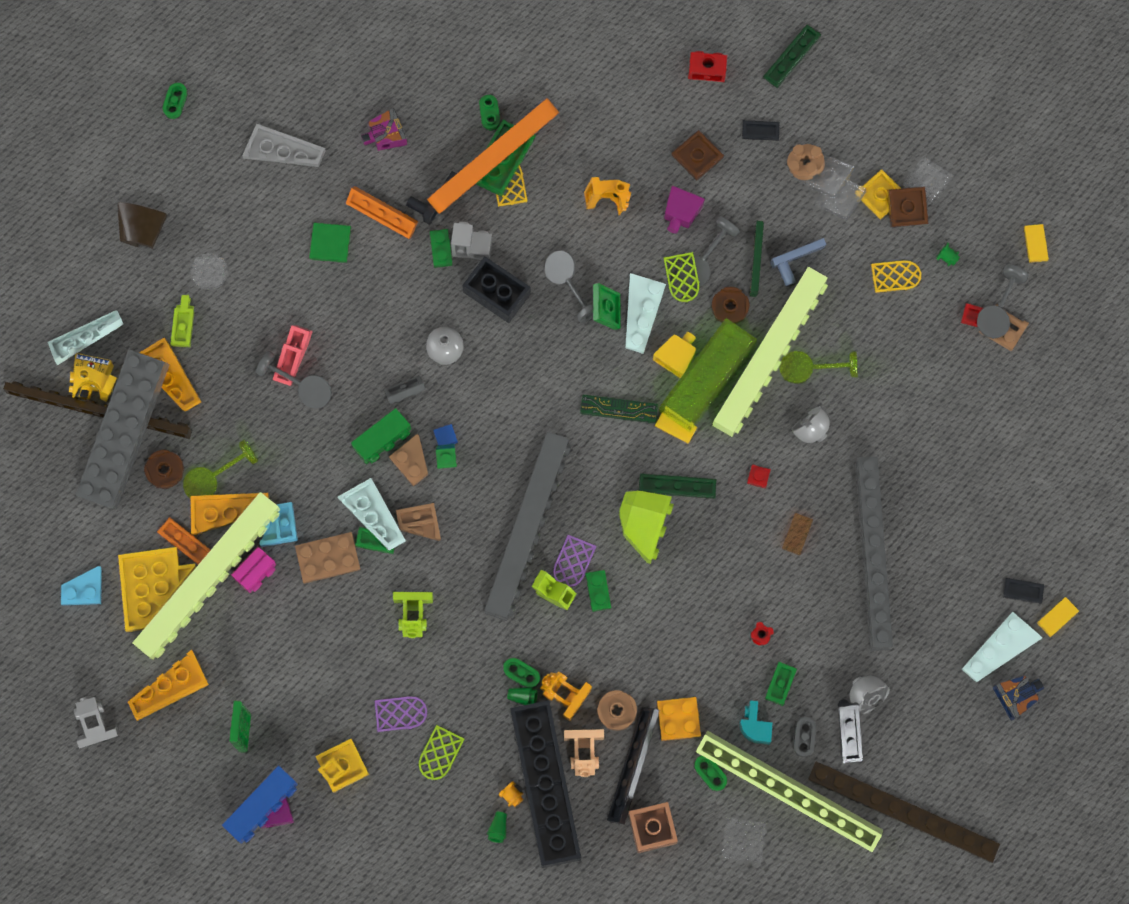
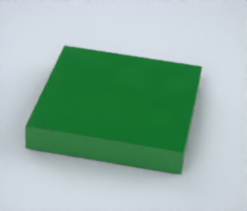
[309,223,351,263]
[593,283,621,330]

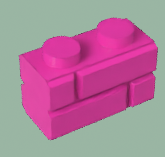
[231,547,276,593]

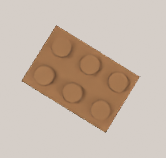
[295,532,361,584]

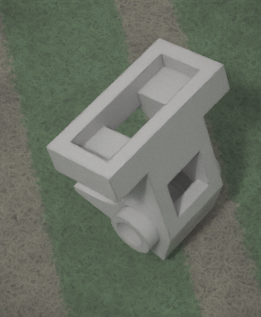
[74,696,119,748]

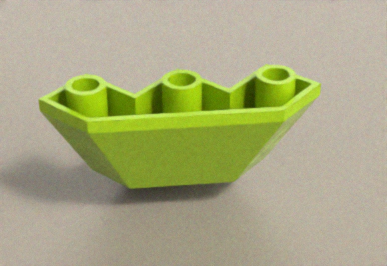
[619,490,674,564]

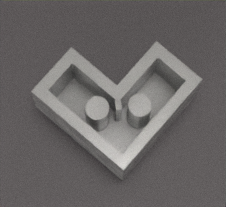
[451,222,492,260]

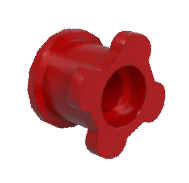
[750,622,774,646]

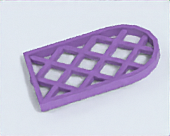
[553,535,596,587]
[375,696,427,732]

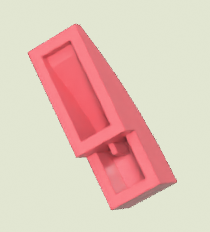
[273,325,313,386]

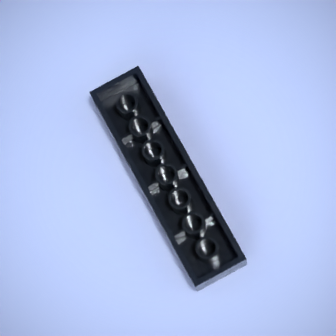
[510,700,581,868]

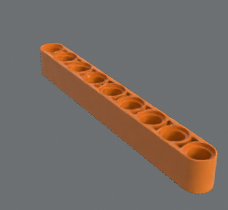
[427,98,559,214]

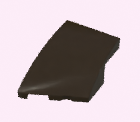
[118,202,167,249]

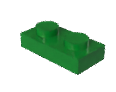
[430,229,453,268]
[586,570,611,612]
[765,662,797,706]

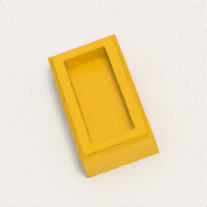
[1024,224,1049,263]
[655,410,697,444]
[1037,597,1079,637]

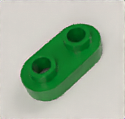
[163,83,188,119]
[479,95,500,131]
[503,658,540,688]
[694,755,727,792]

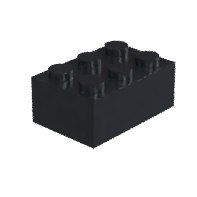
[462,256,531,323]

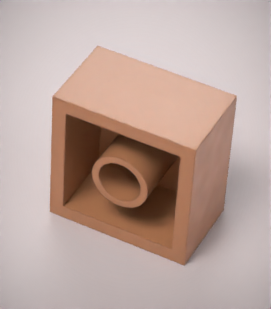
[628,802,678,853]

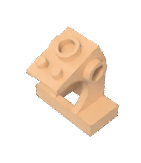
[564,729,604,777]

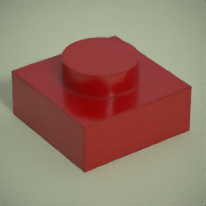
[961,303,983,327]
[747,465,771,489]

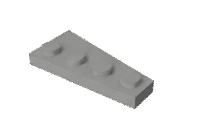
[242,124,326,167]

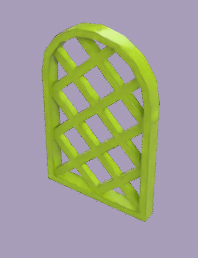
[664,252,699,302]
[419,725,465,780]

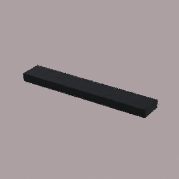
[607,707,659,825]

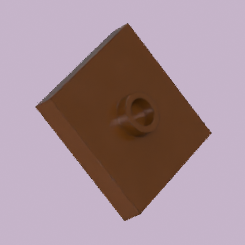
[672,130,724,181]
[887,187,928,227]

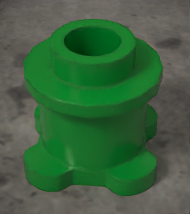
[936,242,960,267]

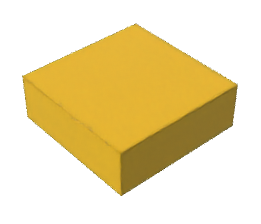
[317,757,346,785]

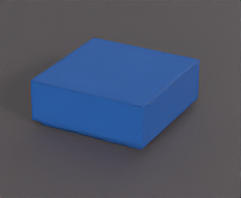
[433,424,458,445]

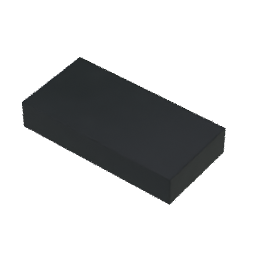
[742,120,780,141]
[1003,578,1044,604]

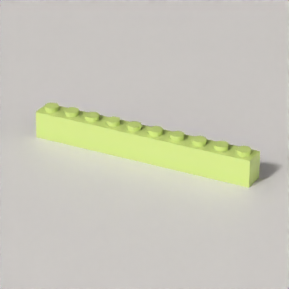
[712,267,828,437]
[133,492,280,659]
[696,731,883,852]

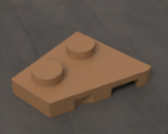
[389,434,428,486]

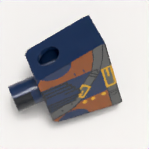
[993,676,1044,721]

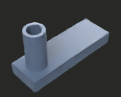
[770,238,826,287]

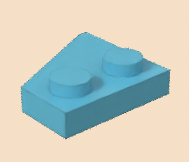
[260,502,298,547]
[61,566,102,605]

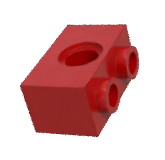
[688,51,727,82]

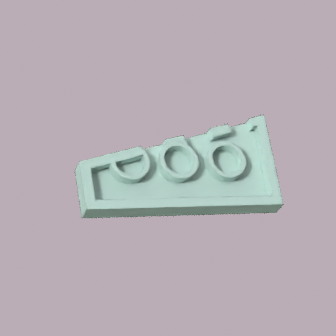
[48,310,123,365]
[338,478,406,550]
[962,612,1042,682]

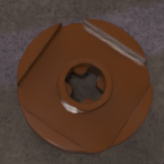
[711,287,750,325]
[144,450,184,489]

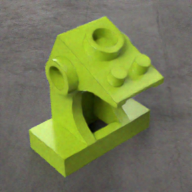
[393,592,433,638]

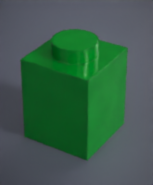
[436,444,457,469]

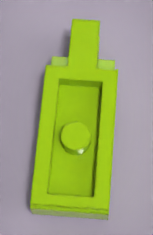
[171,295,194,348]

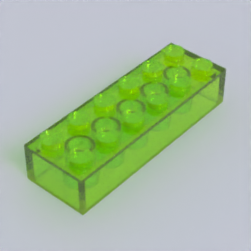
[659,318,757,432]

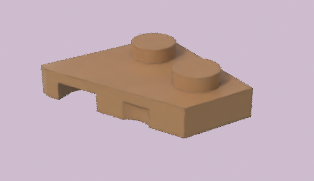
[396,503,441,541]

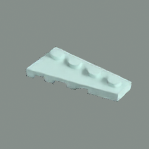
[625,273,666,354]

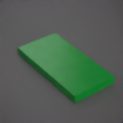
[476,120,536,197]
[229,701,251,753]

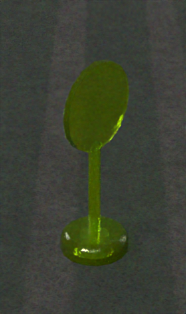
[779,351,858,384]
[183,439,259,499]

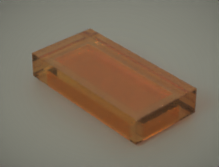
[782,513,813,556]

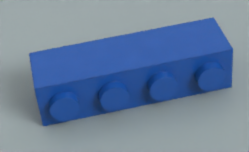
[222,766,298,844]

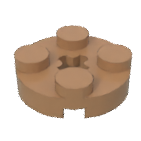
[787,144,825,180]
[597,690,637,731]

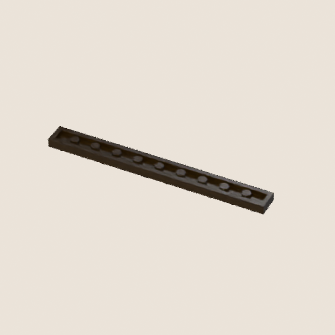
[3,381,192,439]
[808,761,1000,863]

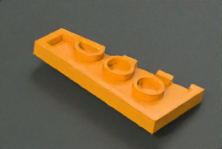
[139,338,201,412]
[191,493,269,535]
[128,649,209,721]

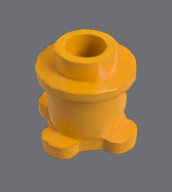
[499,781,524,807]

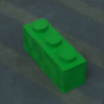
[351,408,411,465]

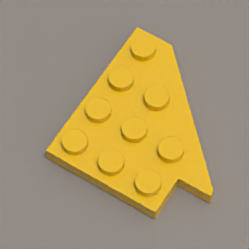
[118,547,196,632]

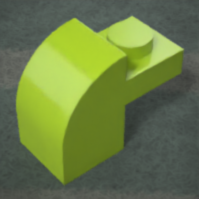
[531,570,577,610]

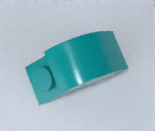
[739,701,773,745]

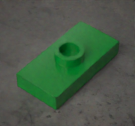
[355,527,395,554]

